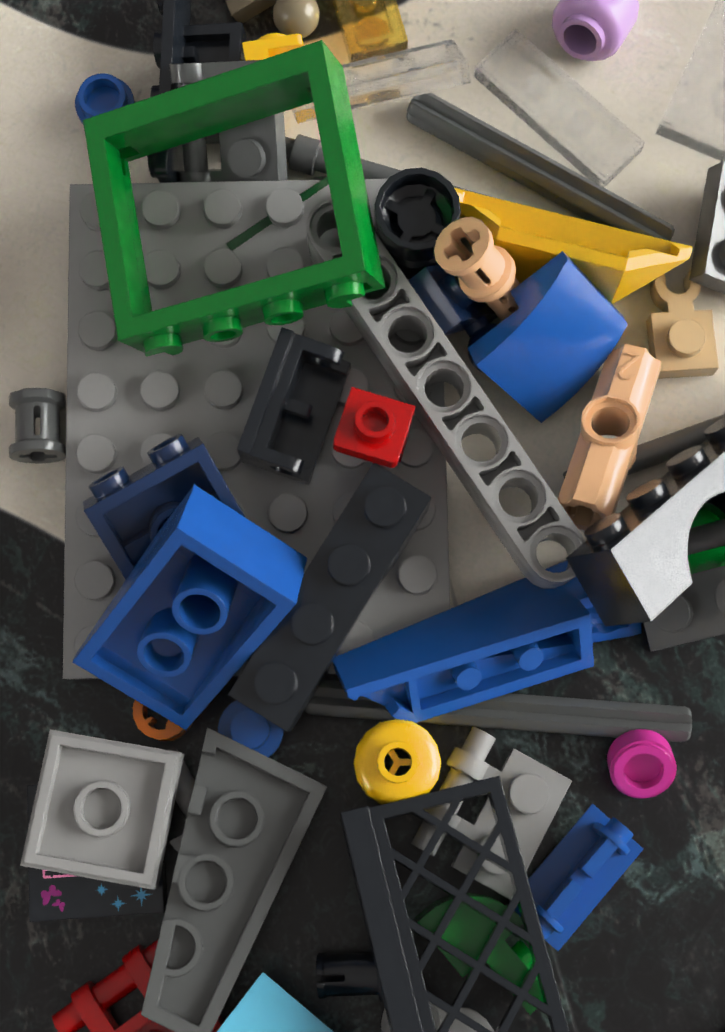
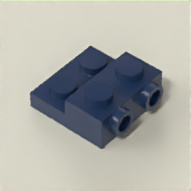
[83,434,245,580]

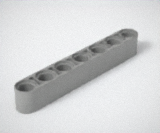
[307,198,585,589]

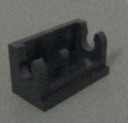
[237,327,351,485]

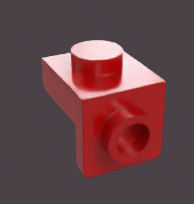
[333,387,416,468]

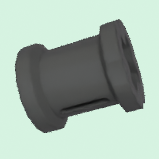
[9,388,66,464]

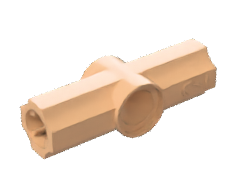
[558,344,661,530]

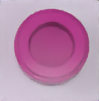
[607,729,677,799]

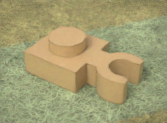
[646,270,719,379]

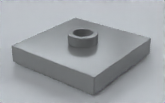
[20,729,184,890]

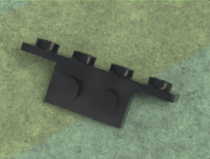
[147,0,247,183]

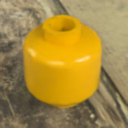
[353,719,441,805]

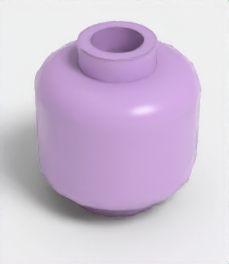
[552,0,639,61]

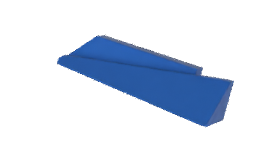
[333,560,642,723]

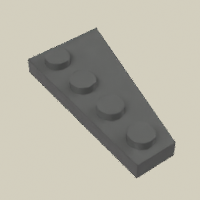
[141,728,327,1032]

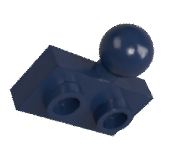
[408,265,498,373]

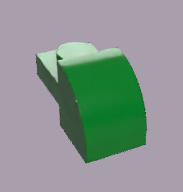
[415,893,544,1015]

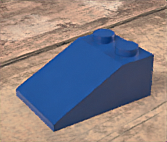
[73,484,307,730]

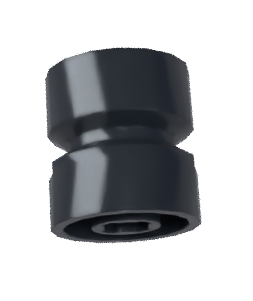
[374,167,461,279]

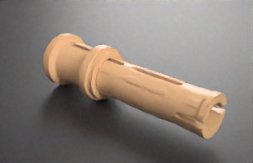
[434,217,520,321]

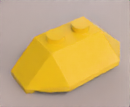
[454,188,693,304]

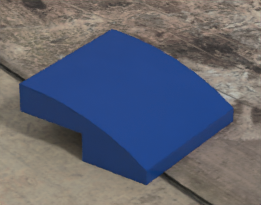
[467,251,628,423]

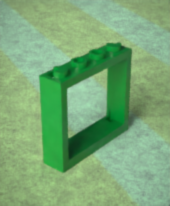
[83,40,385,357]

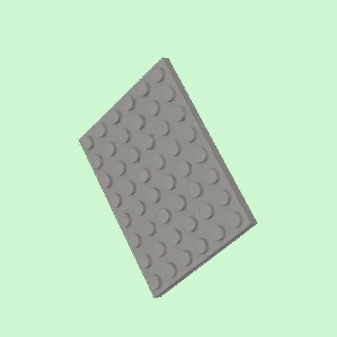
[63,179,450,680]

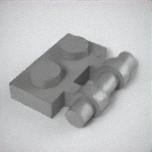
[411,727,572,899]

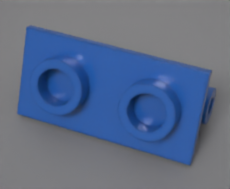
[506,804,643,951]

